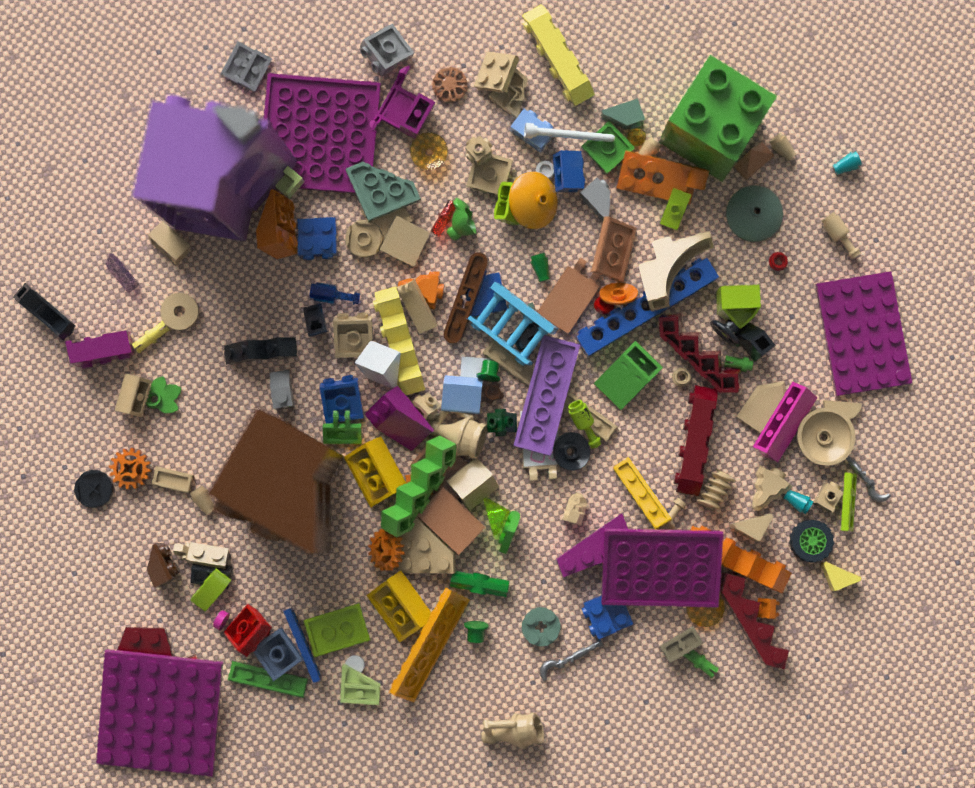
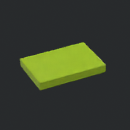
[304,603,370,658]

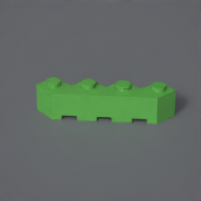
[381,436,456,537]

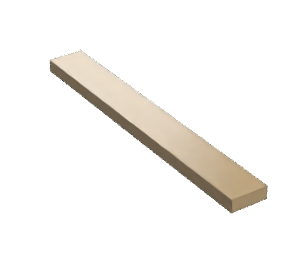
[482,339,618,442]

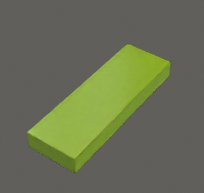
[841,473,857,532]

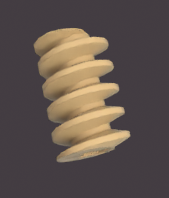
[697,469,736,512]

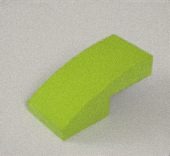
[190,569,231,612]

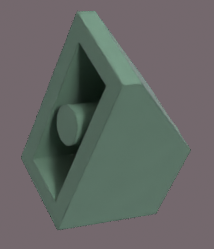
[601,98,645,131]

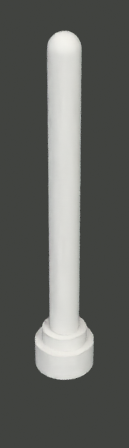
[524,123,615,142]

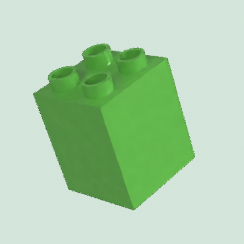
[659,55,777,182]

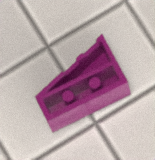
[65,330,135,370]

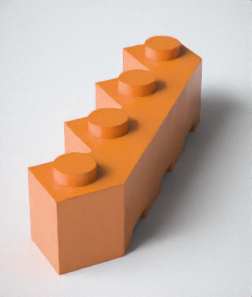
[691,526,792,594]

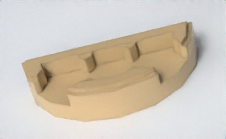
[823,400,862,419]

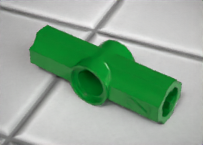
[450,571,510,597]

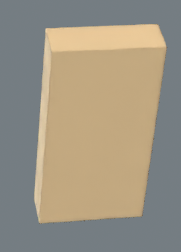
[151,466,194,494]

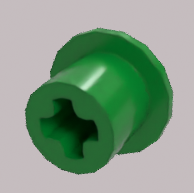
[476,360,501,382]
[464,621,489,643]

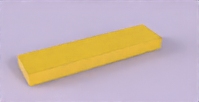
[613,457,672,530]

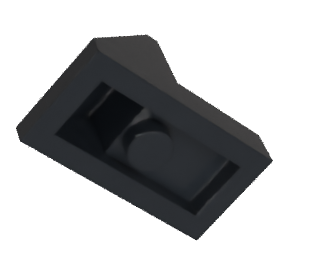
[303,303,329,337]

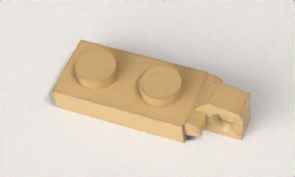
[173,542,229,569]

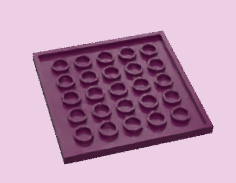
[263,73,381,194]
[96,649,223,777]

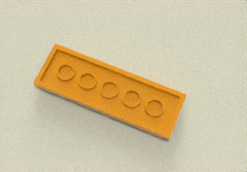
[389,588,470,702]

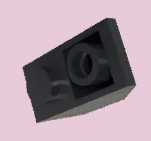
[735,323,776,362]

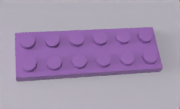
[513,335,580,456]

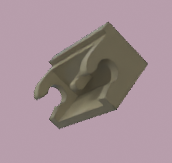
[659,626,703,663]

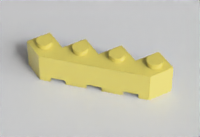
[522,5,595,106]
[373,286,425,395]

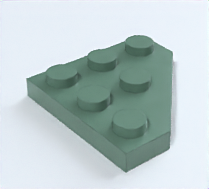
[345,162,421,222]

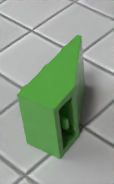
[594,341,663,410]

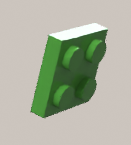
[581,121,635,174]

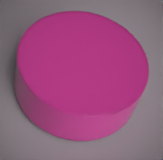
[213,610,230,631]

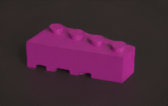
[556,513,628,577]

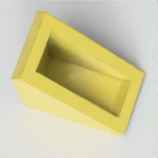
[821,562,862,591]

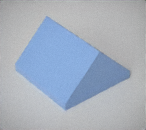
[441,375,483,414]

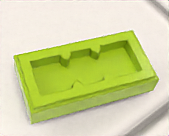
[660,188,691,230]

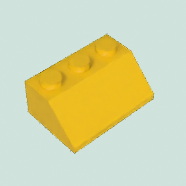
[344,436,406,508]
[366,570,431,642]

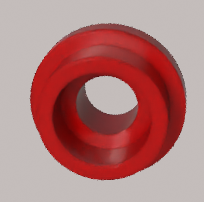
[769,252,788,271]

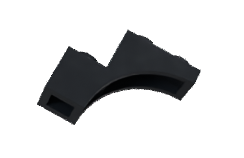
[13,283,76,341]
[224,337,297,365]

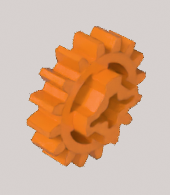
[109,448,152,490]
[368,529,405,571]

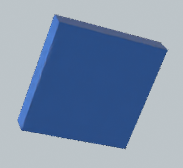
[465,272,507,317]

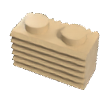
[115,373,152,417]

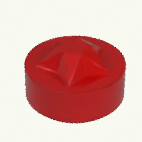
[594,296,614,315]

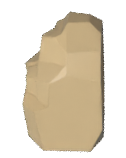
[562,493,587,526]

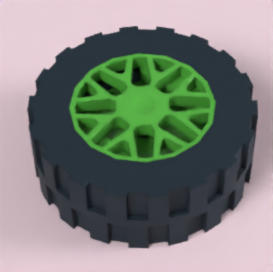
[789,520,834,562]

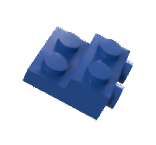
[297,217,338,260]
[319,375,364,423]
[581,595,633,640]

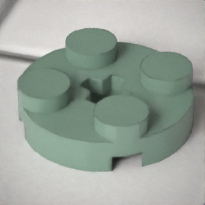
[522,607,560,646]

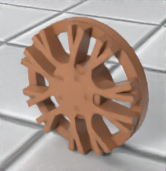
[432,67,467,103]

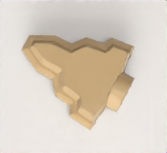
[752,466,793,511]

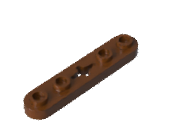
[443,252,489,344]

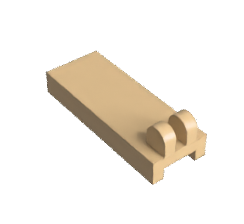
[396,279,438,334]

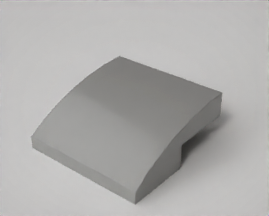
[220,41,272,92]

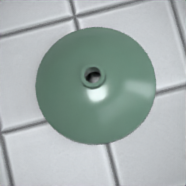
[726,185,783,242]

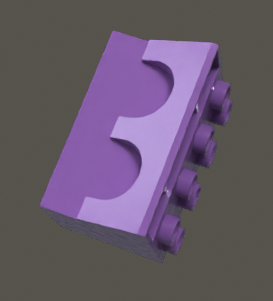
[132,95,297,242]

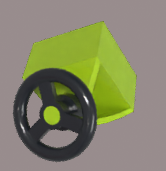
[710,284,761,348]

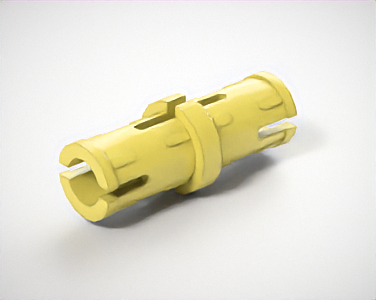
[132,321,170,354]

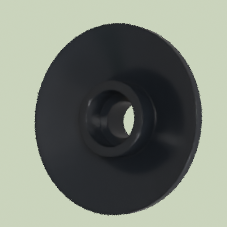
[553,432,590,471]

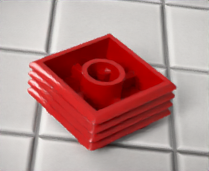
[224,604,272,657]

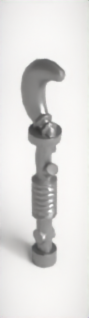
[846,456,891,502]
[540,639,604,681]

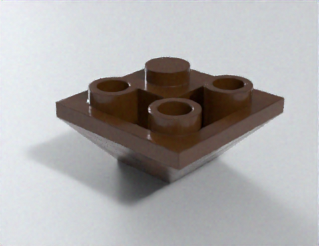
[147,543,180,588]

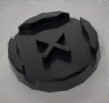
[74,470,114,508]

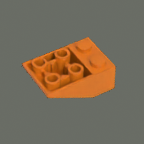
[256,189,298,259]

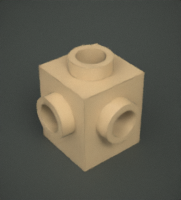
[465,136,493,167]
[412,392,442,422]

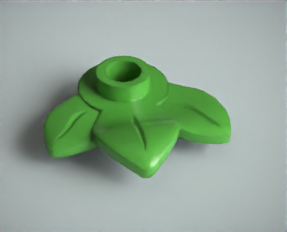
[146,376,181,413]

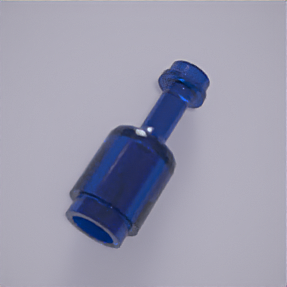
[309,282,360,305]

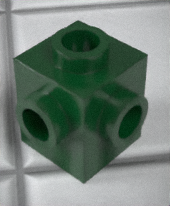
[487,409,517,437]

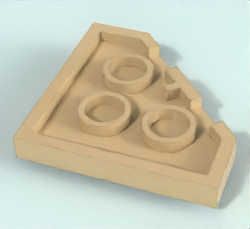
[398,516,456,574]

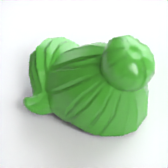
[447,198,476,241]

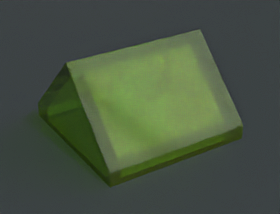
[483,497,510,536]

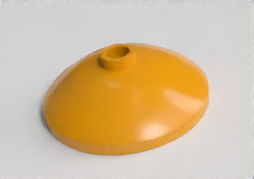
[509,172,558,229]

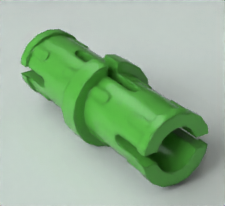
[683,649,719,678]

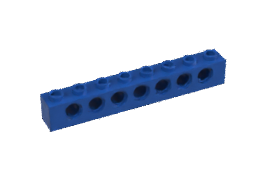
[575,258,719,358]

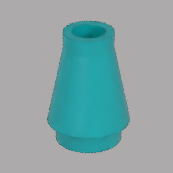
[832,152,863,175]
[783,489,814,515]

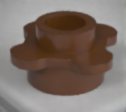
[482,382,504,404]

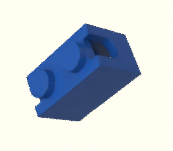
[553,150,585,193]

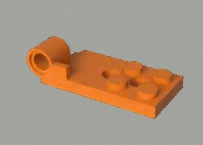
[616,150,709,204]

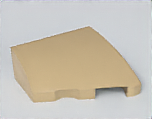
[488,68,528,118]

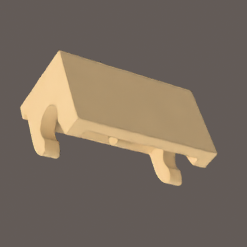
[148,221,191,266]

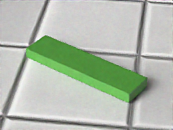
[228,661,308,698]

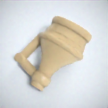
[428,411,487,459]
[481,713,544,749]

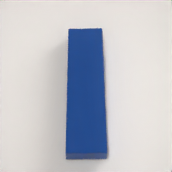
[283,607,322,683]

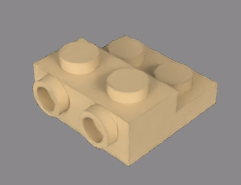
[333,312,373,358]

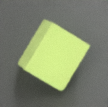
[276,166,304,199]

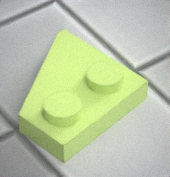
[340,664,381,705]

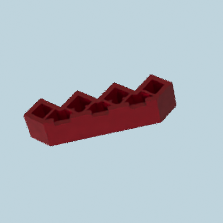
[659,314,741,393]
[673,385,718,496]
[720,573,789,669]

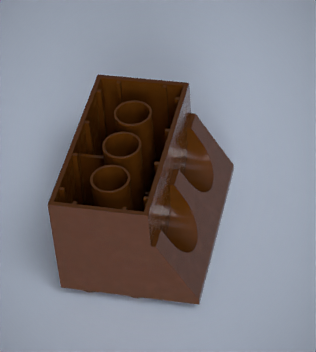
[207,407,344,555]

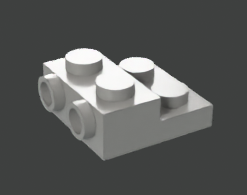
[360,23,414,76]

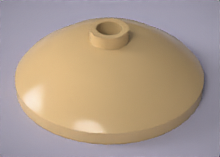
[797,408,855,466]

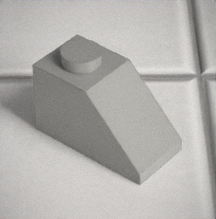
[213,106,262,144]
[580,178,610,221]
[270,370,295,411]

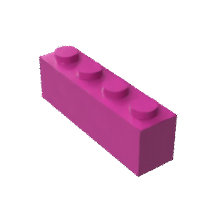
[753,382,818,463]

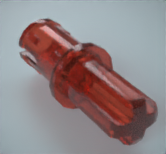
[431,199,456,237]

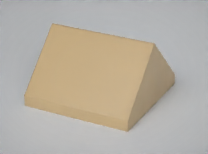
[446,458,499,511]
[729,514,773,542]

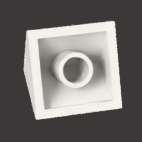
[355,341,401,389]

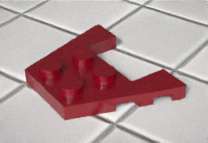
[117,627,173,656]

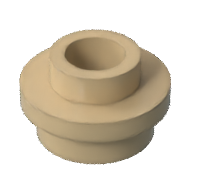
[672,368,691,387]

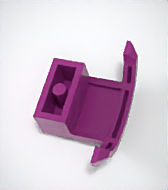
[370,66,435,140]

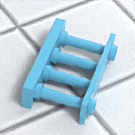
[468,282,558,366]

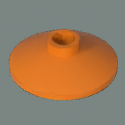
[599,283,638,305]

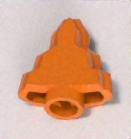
[398,272,444,310]

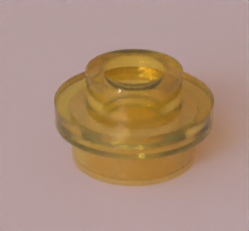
[627,128,646,147]

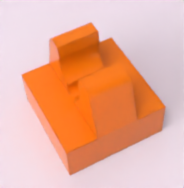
[757,598,780,619]

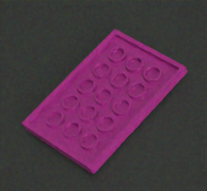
[815,271,912,396]
[601,528,723,607]

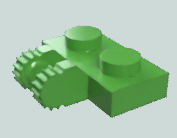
[322,411,362,444]
[498,510,521,554]

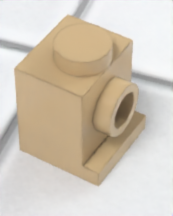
[813,481,843,512]

